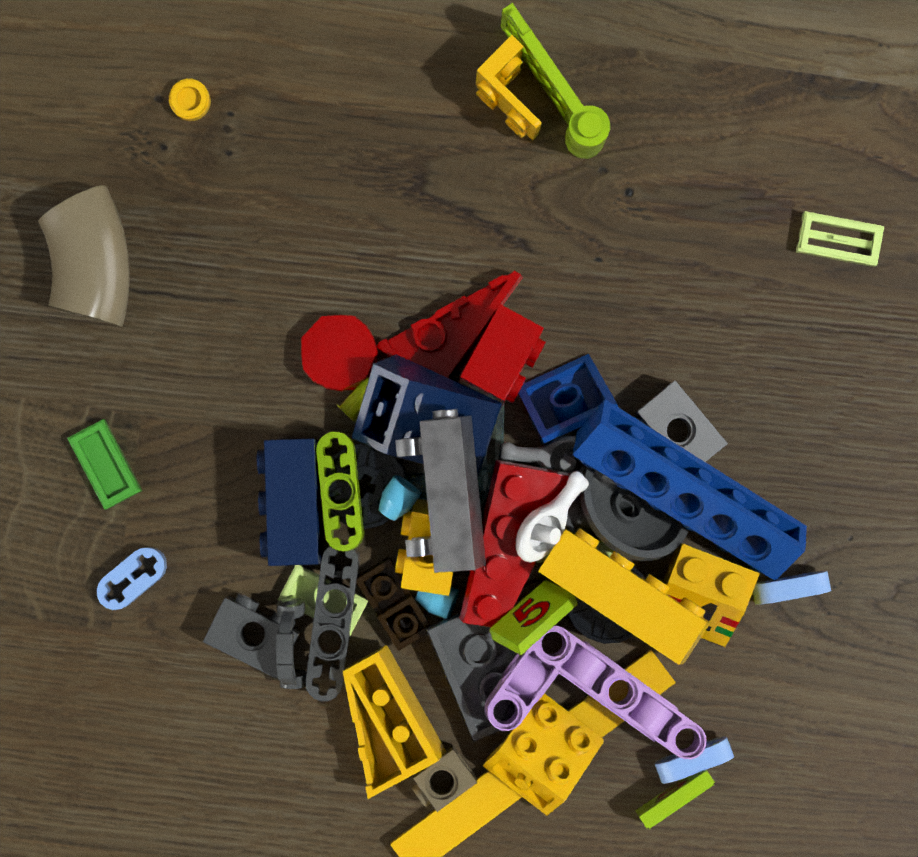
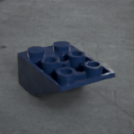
[352,354,502,477]

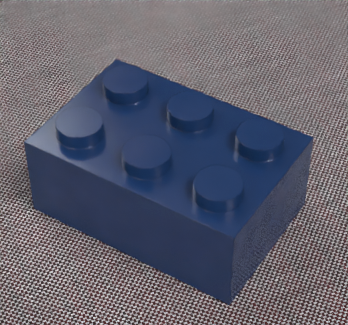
[257,439,323,566]

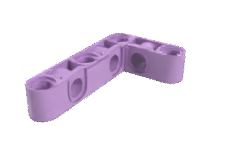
[484,625,707,760]

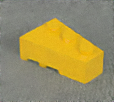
[343,644,446,799]

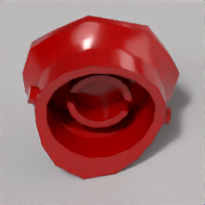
[301,315,378,391]

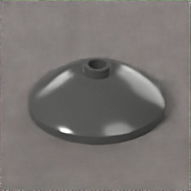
[580,450,688,561]

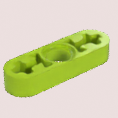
[316,432,364,552]

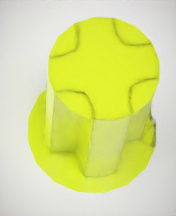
[336,378,369,423]

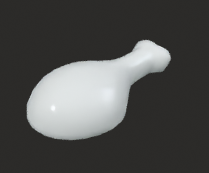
[515,471,589,562]

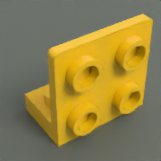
[476,35,542,140]
[482,693,604,816]

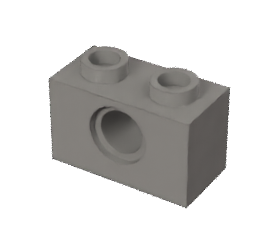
[635,381,728,462]

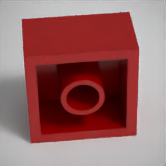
[459,304,546,409]

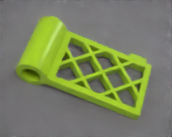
[501,3,610,159]

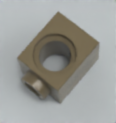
[412,745,477,812]

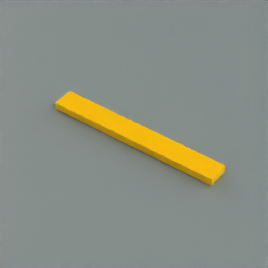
[390,649,676,857]

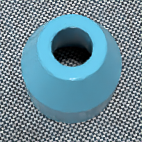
[378,475,421,521]
[416,587,460,619]

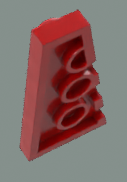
[460,460,571,627]

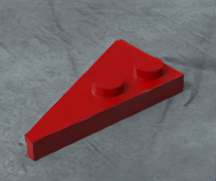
[376,270,523,379]

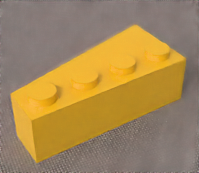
[538,528,711,665]

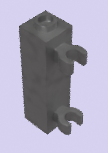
[395,409,486,573]

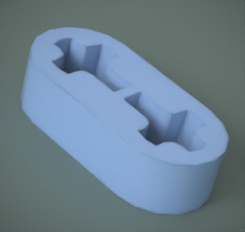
[97,547,167,610]
[753,571,831,605]
[655,736,734,784]

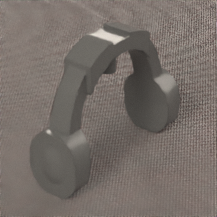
[276,598,307,689]

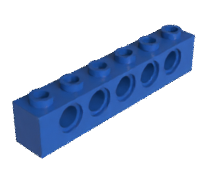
[573,399,807,581]

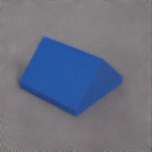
[518,354,618,444]

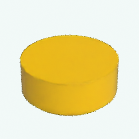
[169,79,211,121]

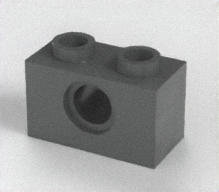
[203,593,301,678]

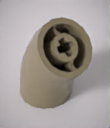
[38,185,130,327]

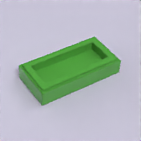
[67,419,143,510]

